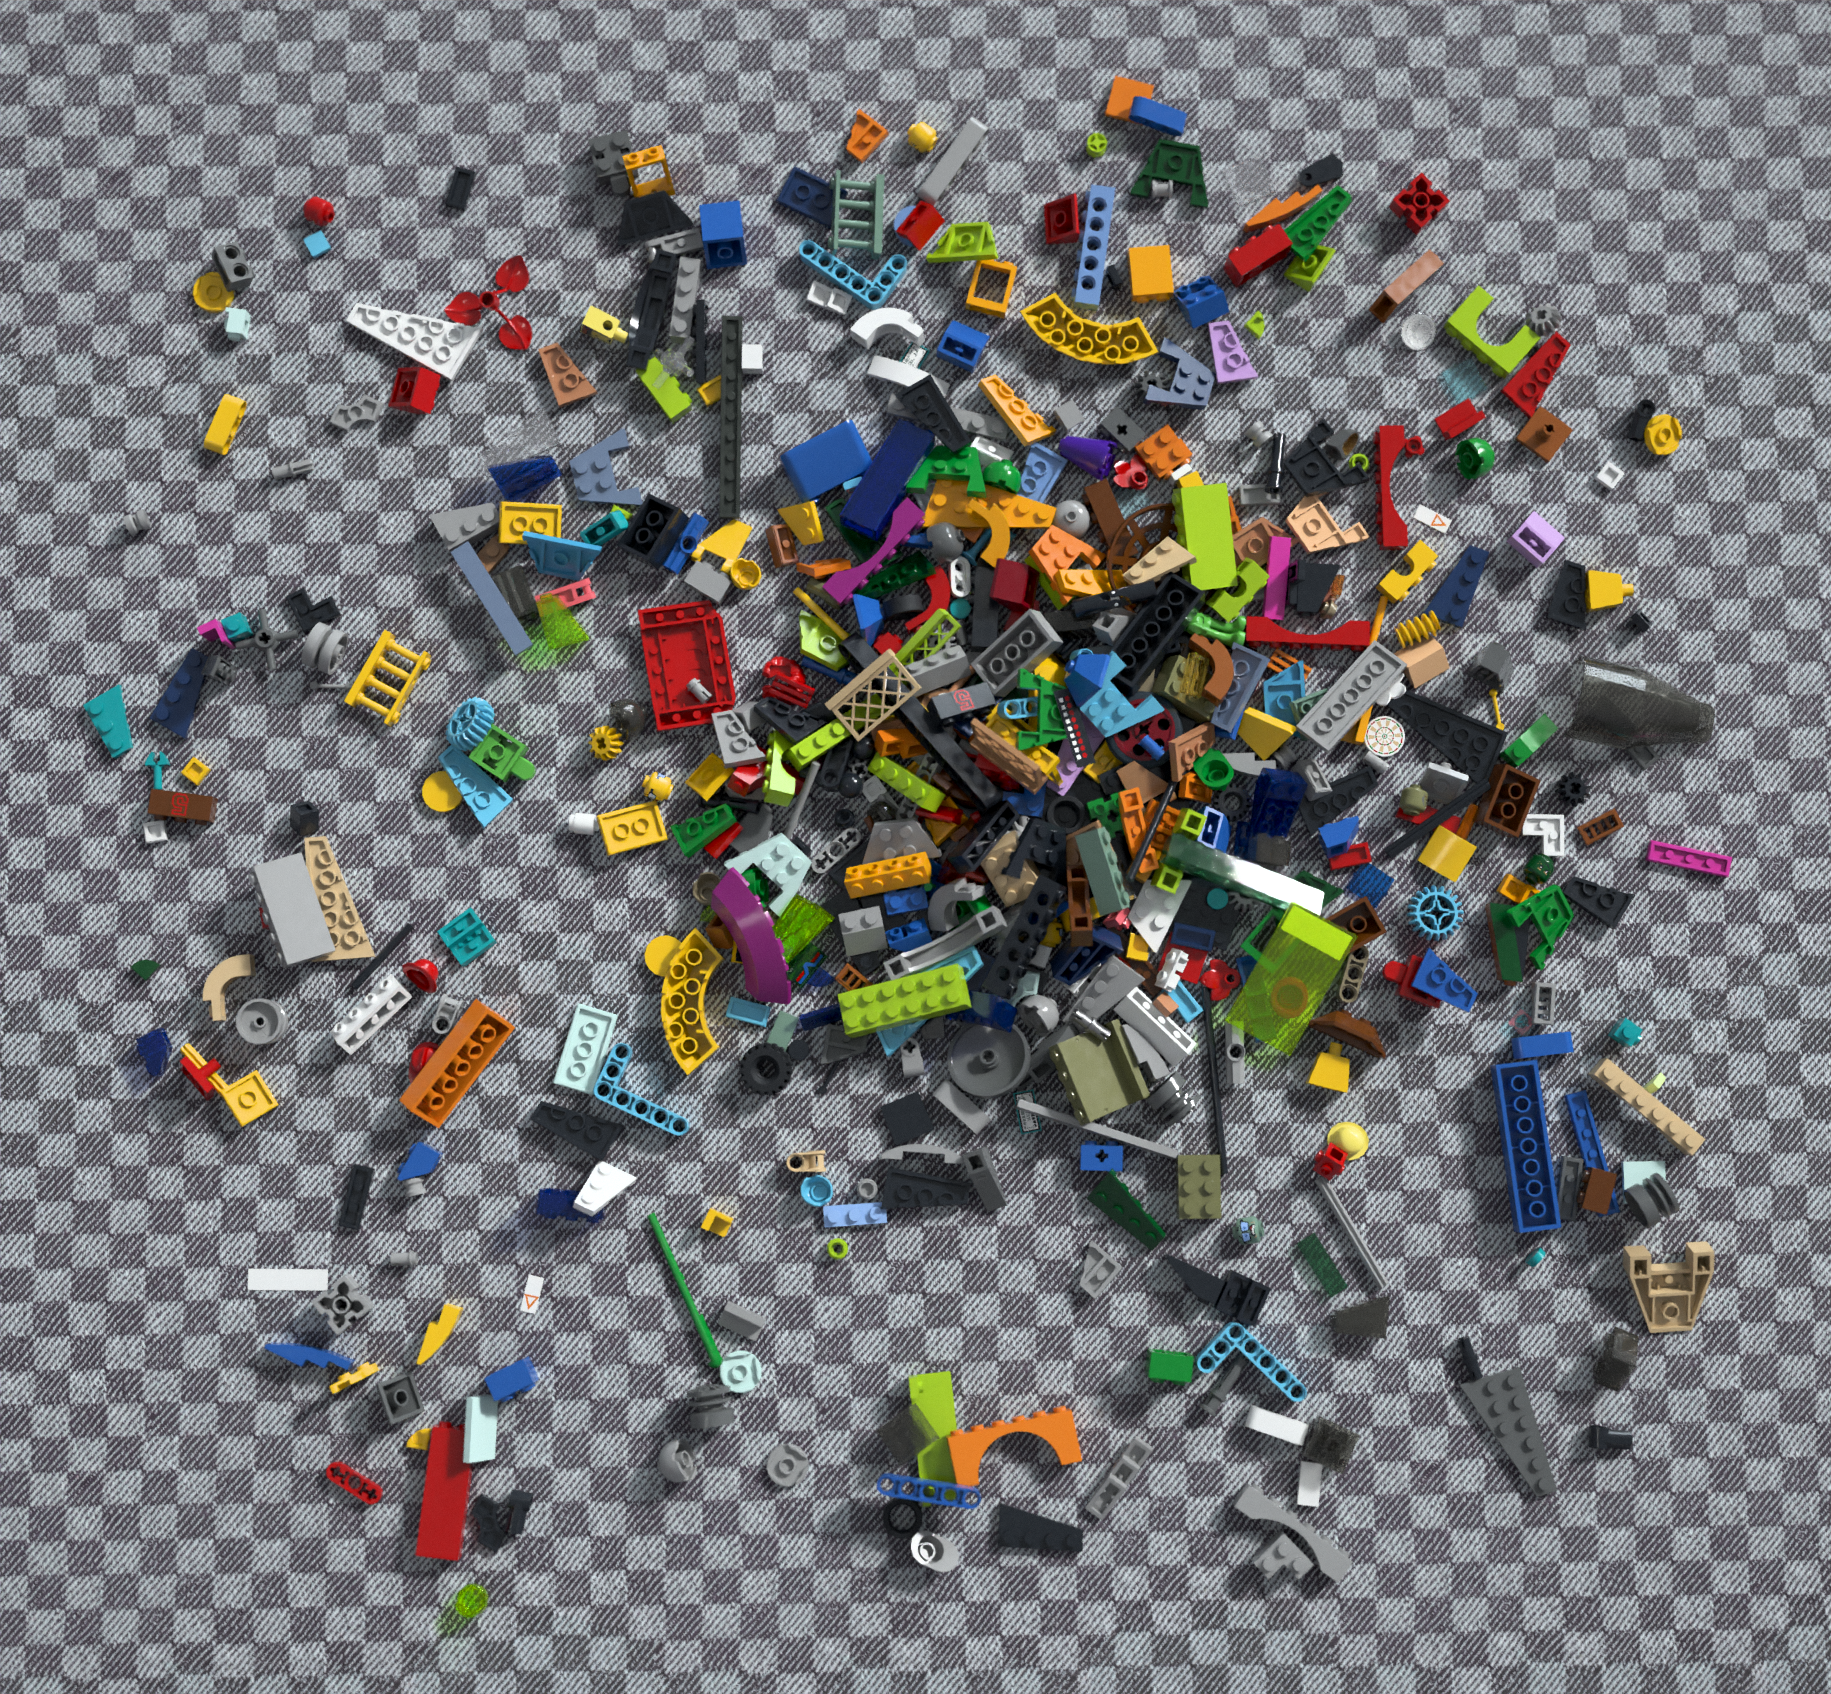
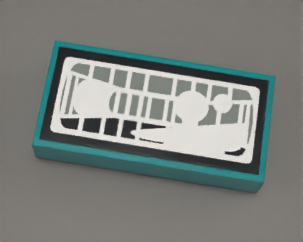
[900,342,930,369]
[1013,1090,1042,1135]

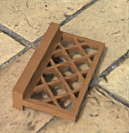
[970,718,1048,795]

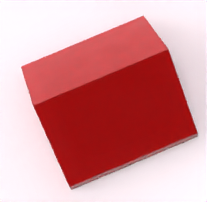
[1044,193,1079,244]

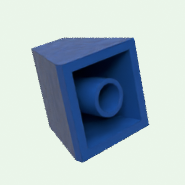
[699,200,747,269]

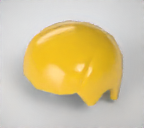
[730,558,761,590]

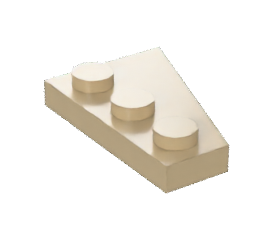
[1123,536,1197,585]

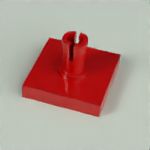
[180,1056,221,1101]

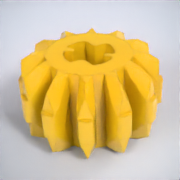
[588,725,624,761]

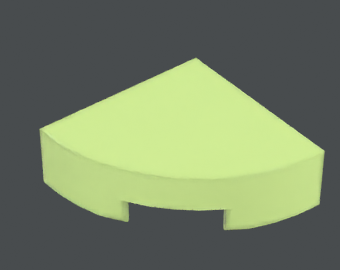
[1643,1073,1666,1094]

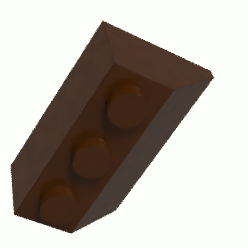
[1322,896,1387,963]

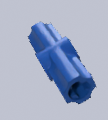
[662,512,709,574]

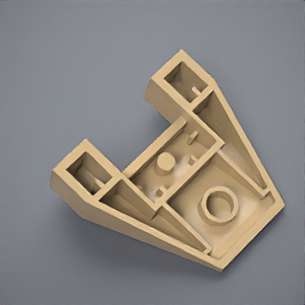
[1623,1241,1714,1333]

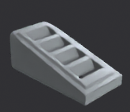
[1532,982,1556,1025]

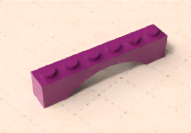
[822,497,925,607]

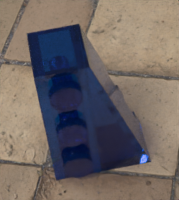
[487,454,562,502]

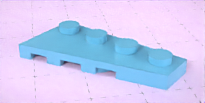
[438,744,513,829]

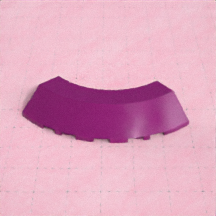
[711,867,791,1005]

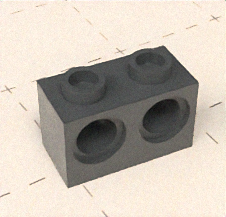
[211,241,254,292]

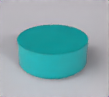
[950,599,971,620]
[1207,888,1228,910]
[1525,1247,1546,1267]

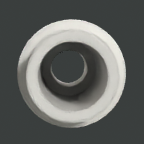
[569,813,599,835]

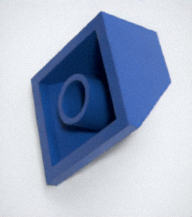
[853,594,886,647]
[1064,654,1111,707]

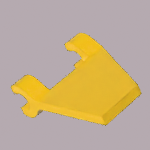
[691,519,752,576]

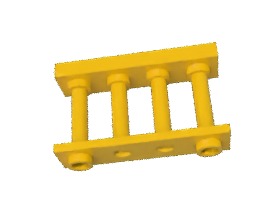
[344,629,431,727]

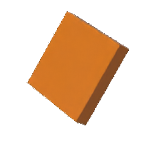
[1105,76,1154,126]

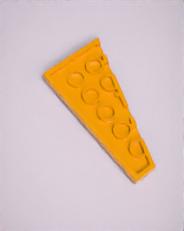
[921,479,1057,529]

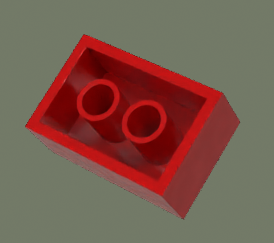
[1223,224,1293,288]

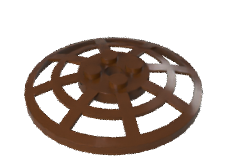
[1107,503,1218,614]

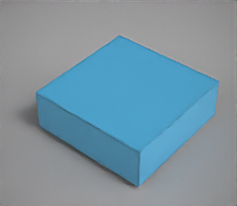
[303,230,332,259]

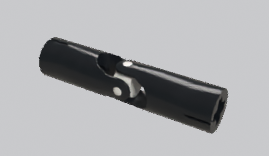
[1072,579,1158,618]

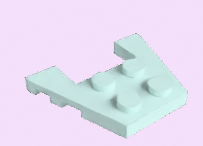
[724,833,812,919]

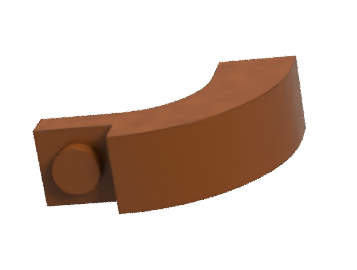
[1188,633,1234,707]

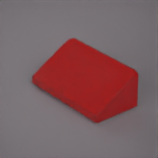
[915,805,963,825]

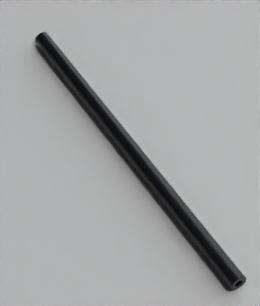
[1126,723,1201,882]
[1201,987,1228,1174]

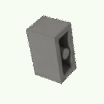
[684,561,733,606]

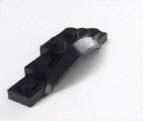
[626,249,677,372]

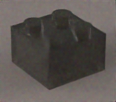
[876,1403,940,1466]
[1300,1414,1360,1474]

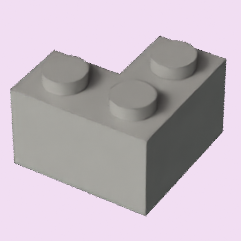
[1251,1530,1314,1579]

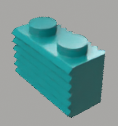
[580,510,629,546]

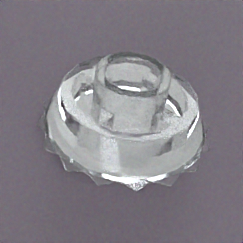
[1399,312,1437,352]

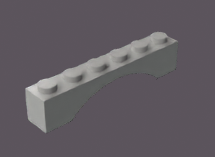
[883,906,1008,980]
[1232,1483,1353,1583]

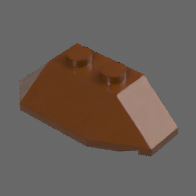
[1305,1009,1386,1060]

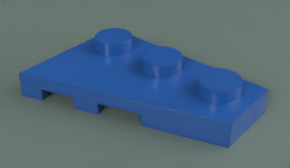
[1410,948,1478,1013]

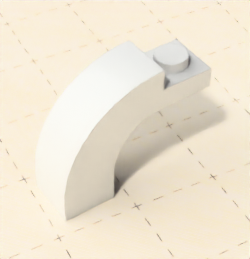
[850,308,925,349]

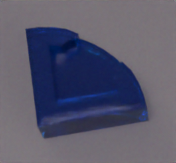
[807,966,835,987]

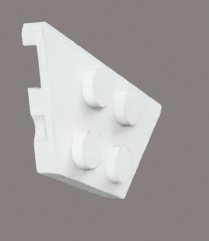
[1127,880,1192,953]

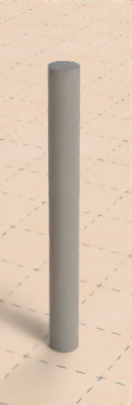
[784,762,820,838]

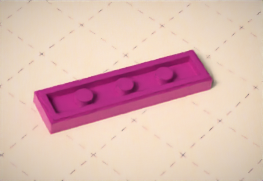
[1262,536,1291,620]
[1645,840,1732,878]

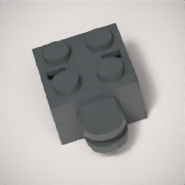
[588,130,639,197]

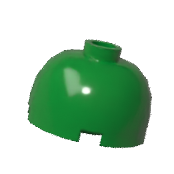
[1455,438,1495,479]
[982,459,1021,495]
[741,867,769,908]

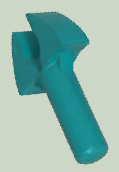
[145,751,170,790]

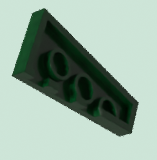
[824,497,903,575]
[1086,1169,1166,1251]

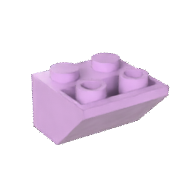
[1506,511,1564,568]

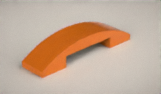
[1118,787,1159,874]

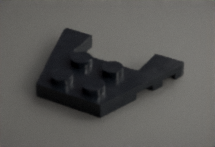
[1283,418,1369,497]
[1001,818,1067,888]

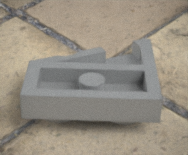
[1079,1241,1123,1299]

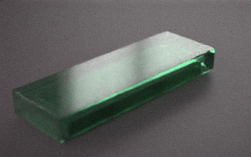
[1296,1232,1348,1298]

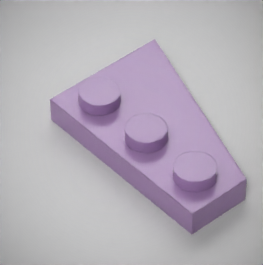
[1208,320,1258,384]

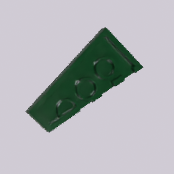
[853,550,936,599]

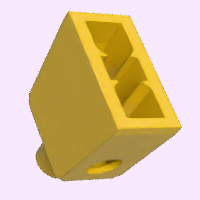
[1585,570,1634,613]
[1306,1042,1350,1093]

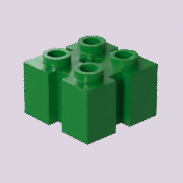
[1085,790,1125,840]

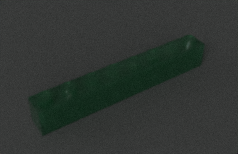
[1160,833,1324,917]

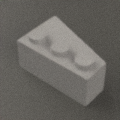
[429,502,499,552]

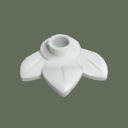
[1376,673,1406,706]

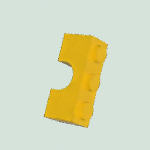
[1376,540,1438,604]

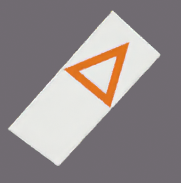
[1413,504,1452,533]
[520,1275,544,1314]

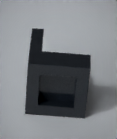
[290,800,319,836]

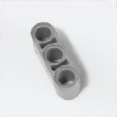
[932,1079,991,1135]

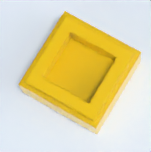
[181,757,211,786]

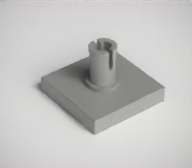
[1417,762,1469,805]

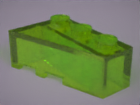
[772,893,835,963]

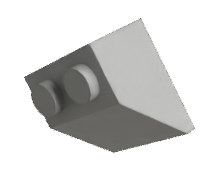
[838,906,888,957]

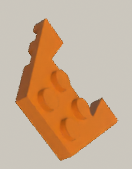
[1029,525,1106,605]

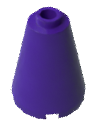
[1058,436,1117,481]

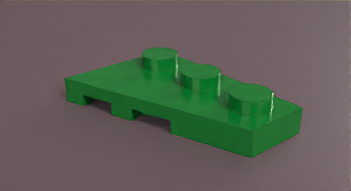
[670,804,737,858]

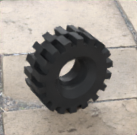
[739,1042,793,1096]

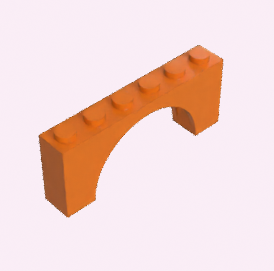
[946,1406,1082,1486]

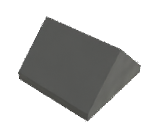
[376,1371,425,1425]

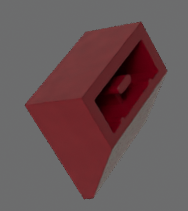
[990,558,1040,612]

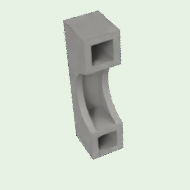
[669,257,702,345]

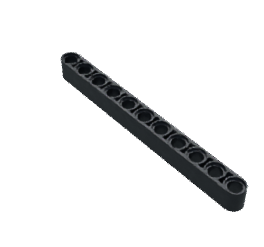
[838,632,1001,812]

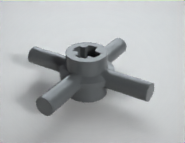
[235,609,299,671]

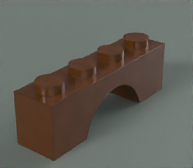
[1067,865,1093,947]

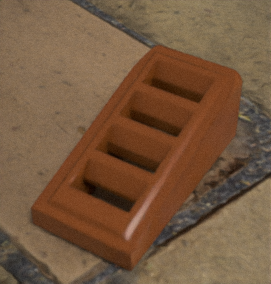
[1577,808,1624,845]
[835,963,873,991]

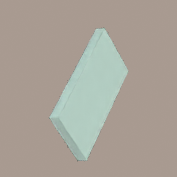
[553,1003,618,1095]

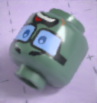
[1232,1216,1264,1245]

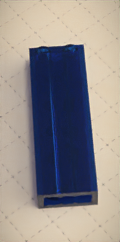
[839,419,936,541]

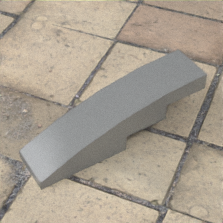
[1085,1436,1153,1520]

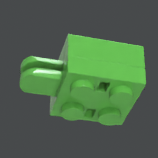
[468,724,536,783]

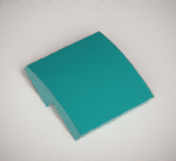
[437,907,497,967]

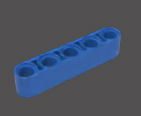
[877,1473,981,1509]

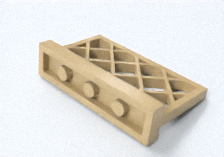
[825,649,922,741]

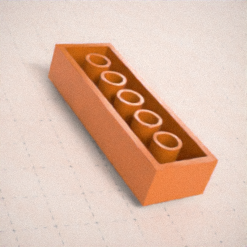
[399,999,515,1128]

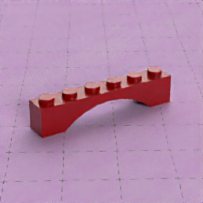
[1373,425,1408,550]
[1243,616,1370,652]

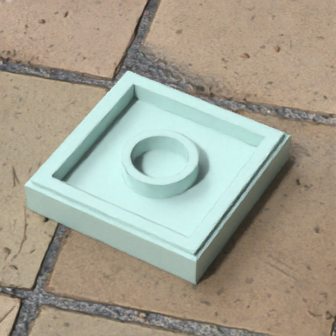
[1621,1161,1666,1204]

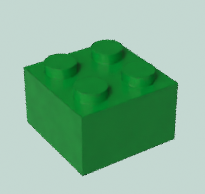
[1145,1348,1194,1386]

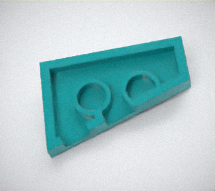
[83,685,133,759]

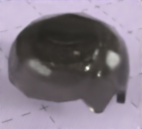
[866,801,896,823]

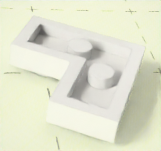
[1521,814,1564,857]

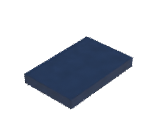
[776,166,848,229]

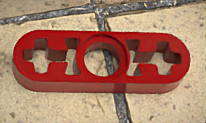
[326,1461,383,1504]

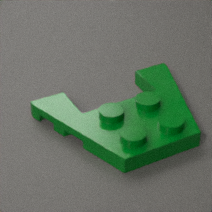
[906,445,986,498]
[1016,668,1068,751]
[1506,884,1574,971]

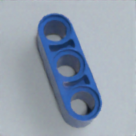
[1128,96,1187,136]
[1511,1031,1574,1059]

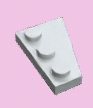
[573,1160,637,1216]

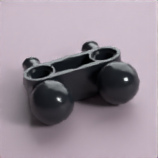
[799,735,876,798]

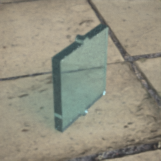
[1441,358,1488,404]
[1113,486,1152,520]

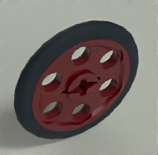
[1105,691,1183,769]

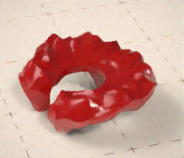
[761,656,806,705]

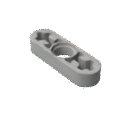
[811,827,861,874]

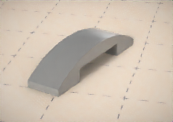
[881,1144,965,1164]

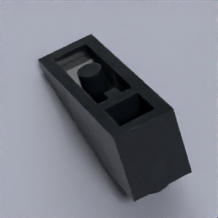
[1164,1254,1225,1305]

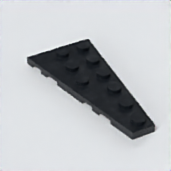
[1386,690,1508,784]

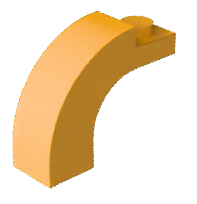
[968,497,1010,568]

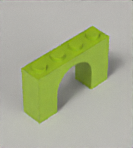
[1443,285,1541,379]

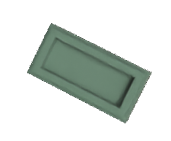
[767,1010,800,1052]

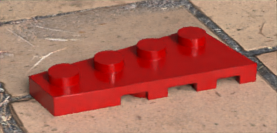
[1500,331,1571,419]

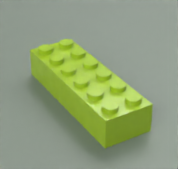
[838,964,972,1038]

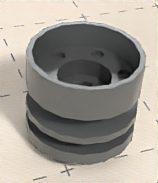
[1145,1071,1201,1127]
[1624,1173,1680,1229]
[686,1384,735,1429]

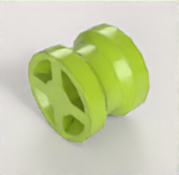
[1086,133,1107,158]

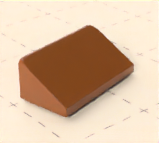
[766,524,799,568]

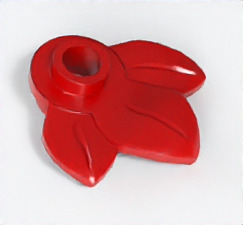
[1113,455,1148,490]
[1199,959,1241,1001]

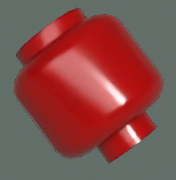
[303,196,335,227]

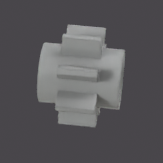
[849,759,871,783]

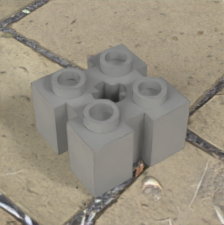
[312,1274,376,1335]

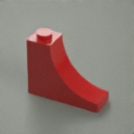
[727,745,805,797]

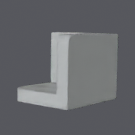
[1054,399,1084,435]
[733,701,766,731]

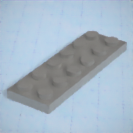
[1296,640,1407,754]

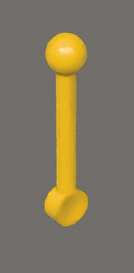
[1489,689,1504,730]

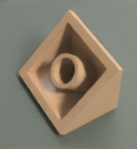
[1394,634,1450,689]

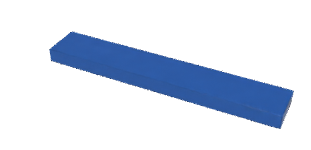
[1564,1090,1620,1217]

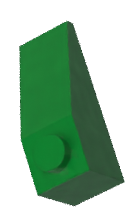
[1499,713,1559,768]

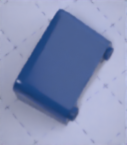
[780,420,876,505]

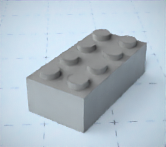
[971,609,1064,697]

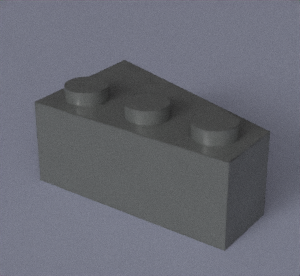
[1467,642,1514,693]

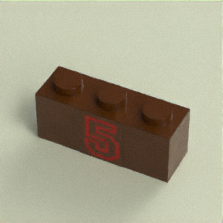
[147,789,218,826]

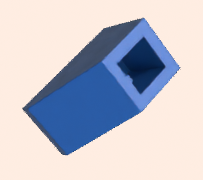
[1318,816,1359,859]
[885,918,932,952]
[397,1142,443,1181]

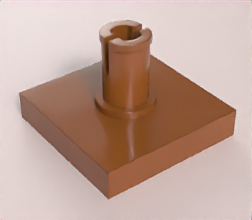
[1515,406,1573,463]

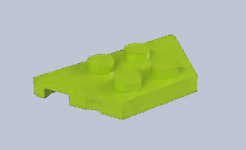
[926,222,998,263]
[799,610,872,671]

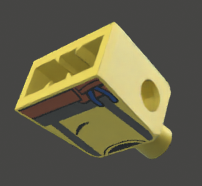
[581,305,629,344]

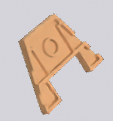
[1285,492,1370,554]

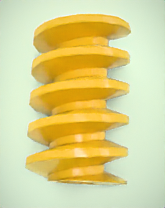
[1394,610,1441,649]

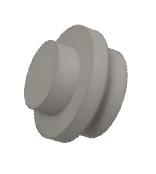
[857,1178,878,1200]

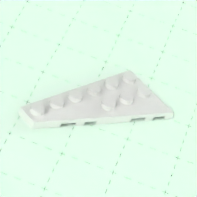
[346,303,483,382]

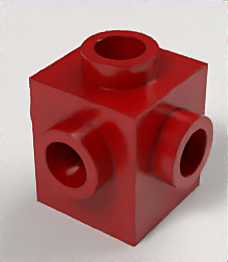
[1313,1142,1348,1181]

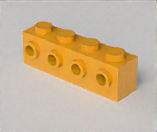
[844,851,932,899]

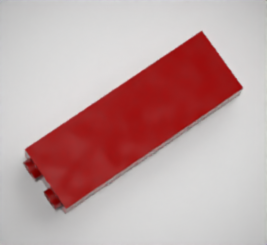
[415,1421,474,1561]

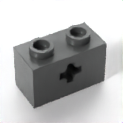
[1099,406,1146,456]

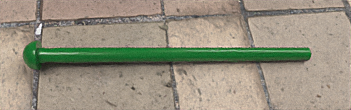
[647,1213,723,1368]

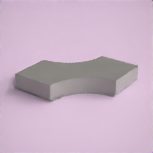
[329,395,384,432]

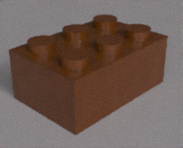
[1473,764,1541,838]

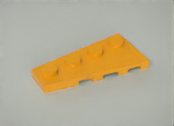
[978,375,1057,447]
[1055,570,1136,609]

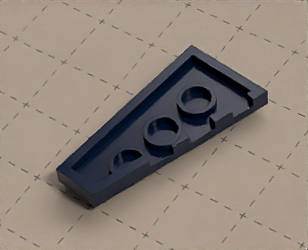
[150,648,208,739]

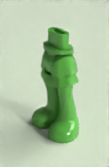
[1184,613,1246,648]

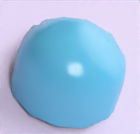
[800,1175,833,1207]

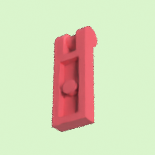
[534,578,596,616]

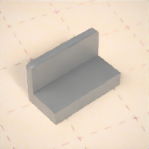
[719,1301,767,1341]

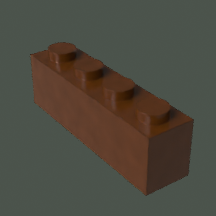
[1081,478,1138,566]

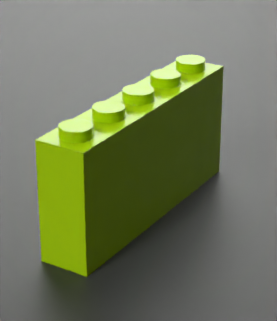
[1172,483,1238,590]

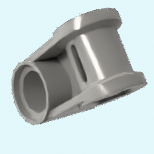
[432,993,464,1035]
[900,1037,925,1078]

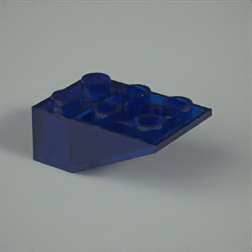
[1249,767,1308,838]

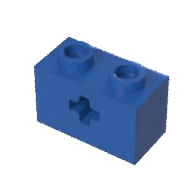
[1079,1141,1123,1171]

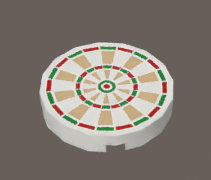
[1364,716,1405,757]

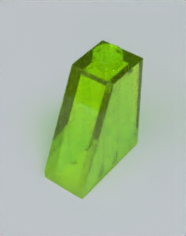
[536,593,590,650]

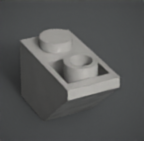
[1092,607,1137,646]

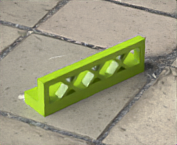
[888,608,961,686]

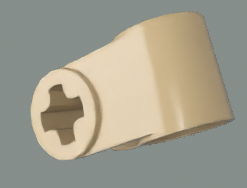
[786,1150,827,1172]

